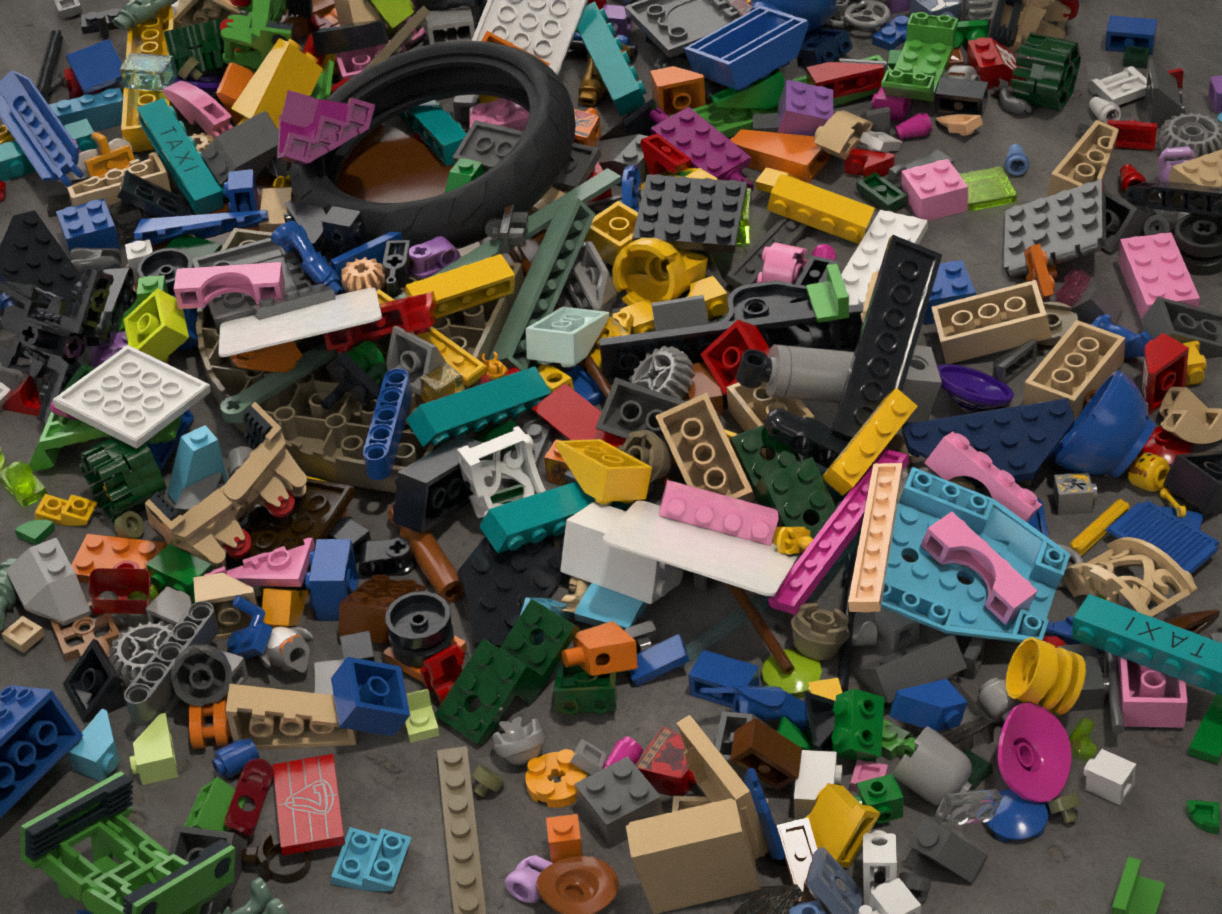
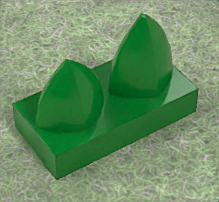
[953,19,988,49]

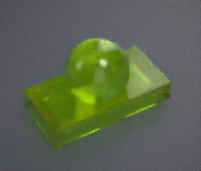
[0,460,48,507]

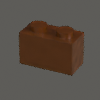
[730,718,802,791]

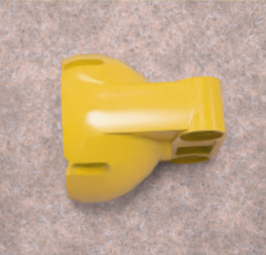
[612,238,708,306]

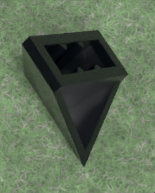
[804,691,835,752]

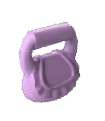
[1158,147,1196,183]
[505,855,553,903]

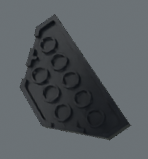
[0,210,82,315]
[457,532,565,649]

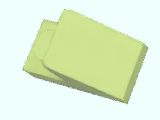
[404,689,440,743]

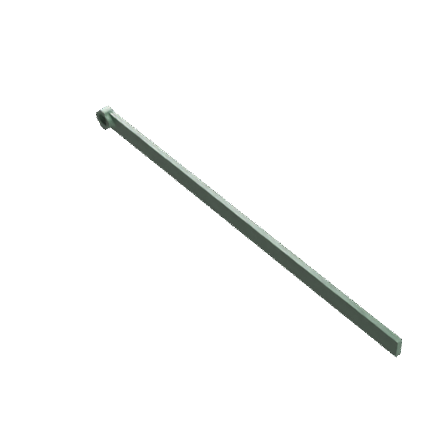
[220,168,622,424]

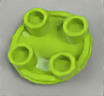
[762,649,822,699]

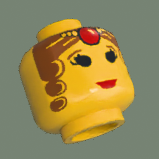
[1127,452,1170,492]

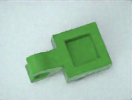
[881,720,916,760]

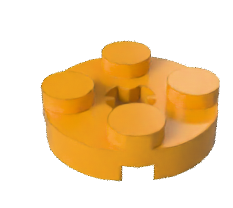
[525,749,588,808]

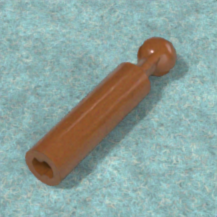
[387,503,464,603]

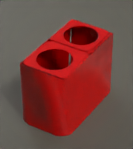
[89,568,151,614]

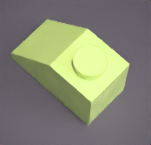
[130,713,179,785]

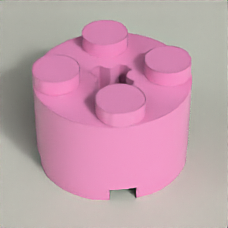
[757,242,808,285]

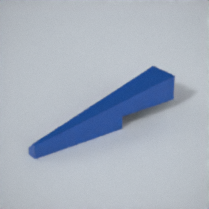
[134,210,269,245]

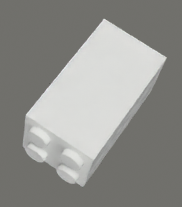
[560,501,683,604]

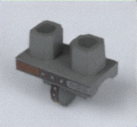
[485,205,529,254]

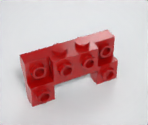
[324,291,438,353]

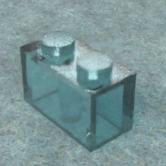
[120,53,178,91]

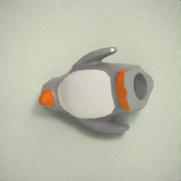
[258,627,314,673]

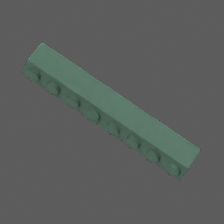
[488,198,596,371]

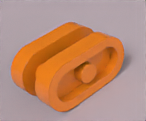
[189,694,233,750]

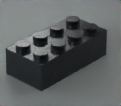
[392,435,488,534]

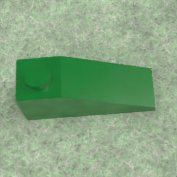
[711,68,785,109]

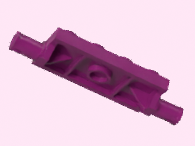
[649,107,754,196]

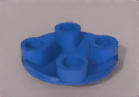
[984,789,1048,842]

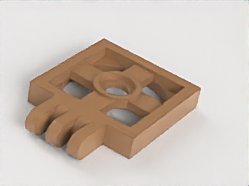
[50,597,119,662]

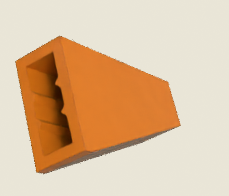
[730,129,830,183]

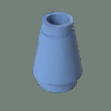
[1005,144,1030,176]

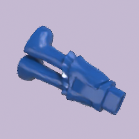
[270,221,346,296]

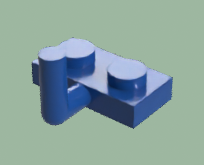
[872,15,909,51]
[227,595,273,659]

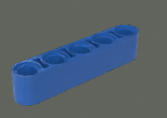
[363,368,412,480]

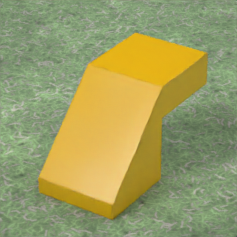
[755,167,800,193]

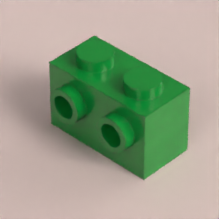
[832,689,884,761]

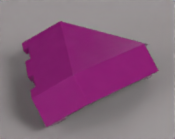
[277,90,375,166]

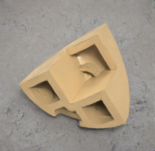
[1160,387,1222,444]

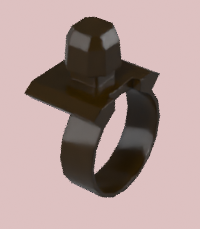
[242,831,311,884]

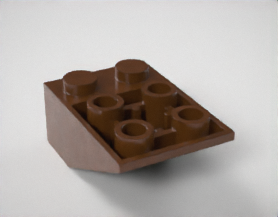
[338,574,426,645]

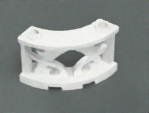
[457,426,546,519]

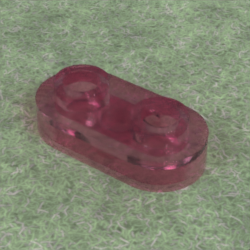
[1054,269,1090,307]

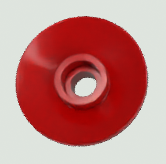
[1139,427,1191,467]

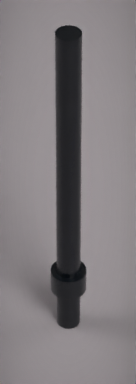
[837,554,857,693]

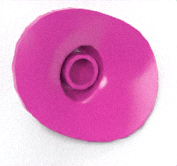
[998,702,1072,803]

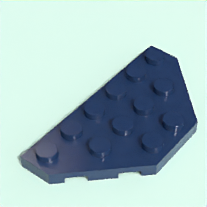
[901,398,1075,488]

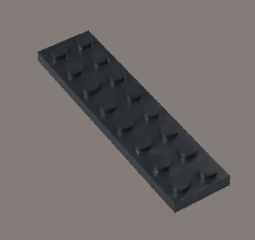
[831,235,942,448]

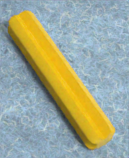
[1069,499,1130,556]

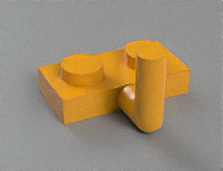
[84,132,135,178]

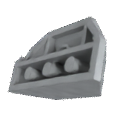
[565,241,616,314]
[6,538,91,625]

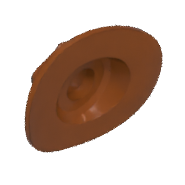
[536,856,619,914]

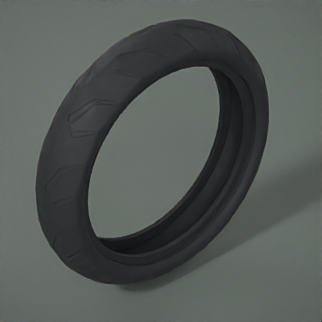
[290,41,576,249]

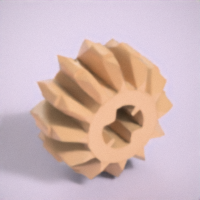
[341,257,385,293]

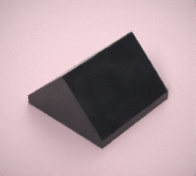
[599,98,657,141]
[63,639,127,722]

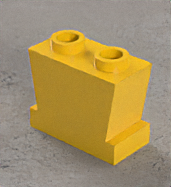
[804,783,881,868]

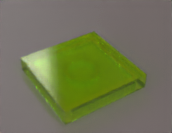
[959,166,1017,211]

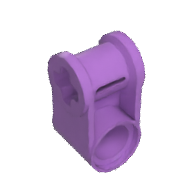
[409,236,460,279]

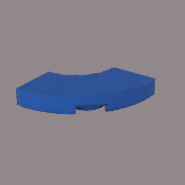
[622,164,642,210]

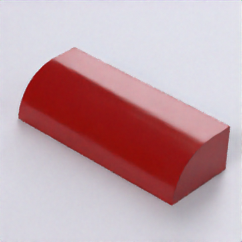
[532,383,626,448]

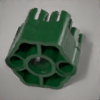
[163,18,228,77]
[1011,32,1081,112]
[79,437,166,525]

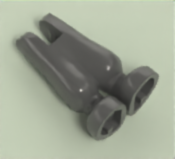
[58,243,122,275]

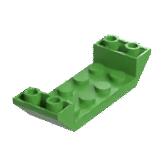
[881,12,958,101]
[28,411,183,472]

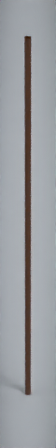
[510,246,795,675]

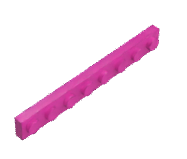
[768,448,909,615]

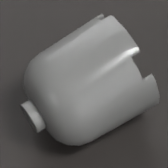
[892,726,972,806]

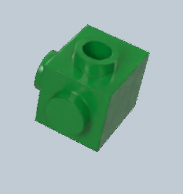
[854,774,903,825]

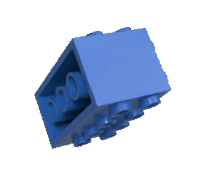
[0,685,84,818]

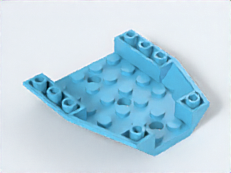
[881,467,1070,643]

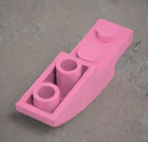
[162,81,233,139]

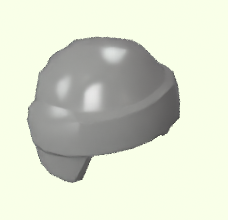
[492,717,546,765]

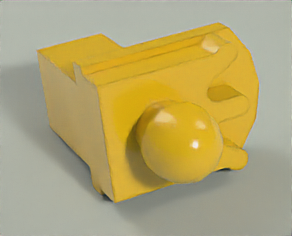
[773,527,813,555]

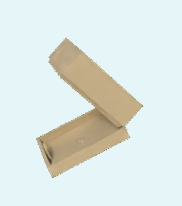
[626,715,769,914]

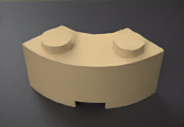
[814,110,873,160]

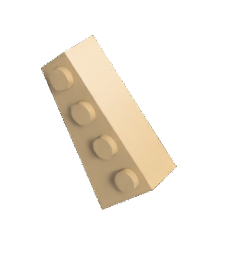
[1047,120,1119,197]
[67,152,171,216]

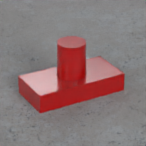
[1107,119,1157,150]

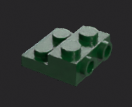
[554,665,618,715]

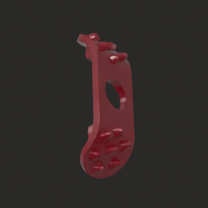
[223,758,274,838]

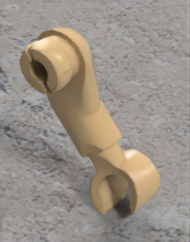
[561,577,590,613]

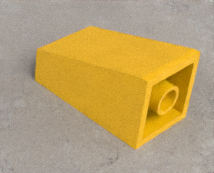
[231,38,323,129]

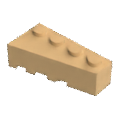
[226,684,357,750]

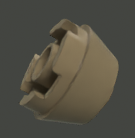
[618,430,672,484]
[791,603,850,660]

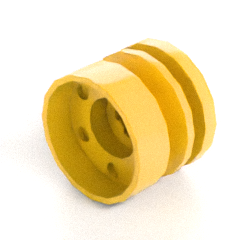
[1006,637,1086,715]

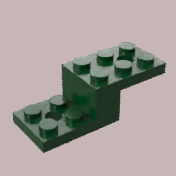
[729,424,837,555]
[434,598,580,747]

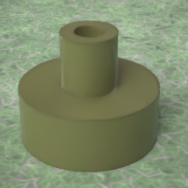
[178,56,203,81]
[115,511,144,539]
[472,764,505,797]
[1047,792,1082,823]

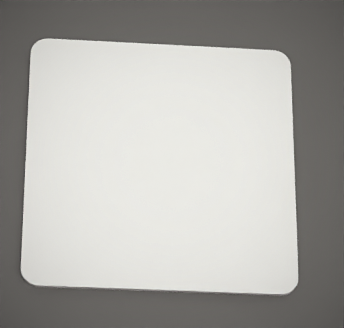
[219,288,382,357]
[602,501,800,596]

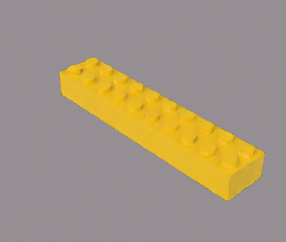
[121,0,176,153]

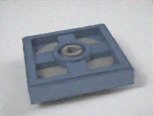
[807,846,864,914]

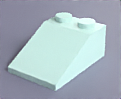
[526,307,609,367]

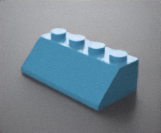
[49,88,123,131]

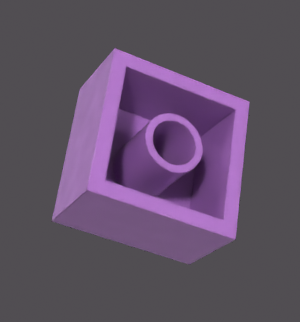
[778,79,833,136]

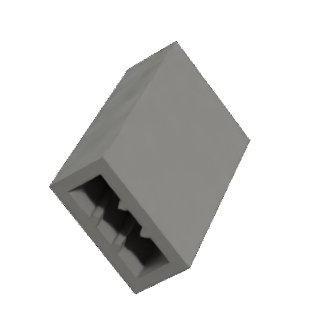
[426,5,475,45]

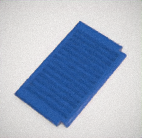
[1106,500,1219,574]

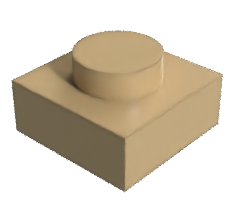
[2,616,45,653]

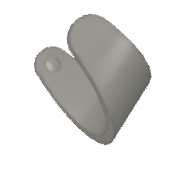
[852,612,877,646]

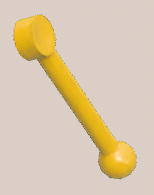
[1159,488,1186,518]

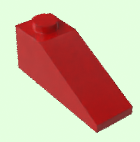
[806,62,884,99]

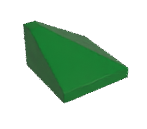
[778,716,812,751]

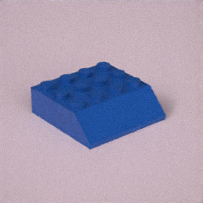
[684,5,809,91]

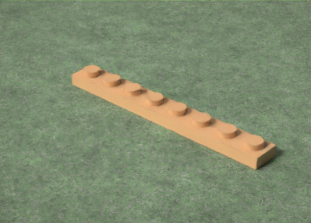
[848,463,903,613]

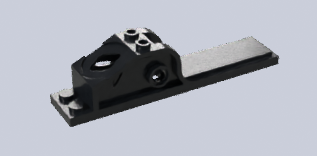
[599,281,864,385]

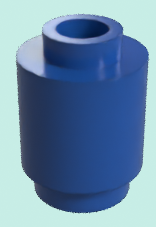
[212,738,260,779]

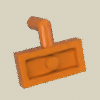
[1023,244,1057,300]

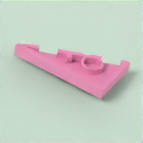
[204,538,315,587]

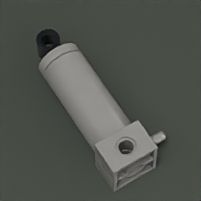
[736,344,942,423]

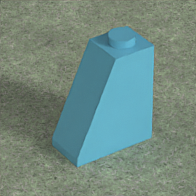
[167,425,228,505]

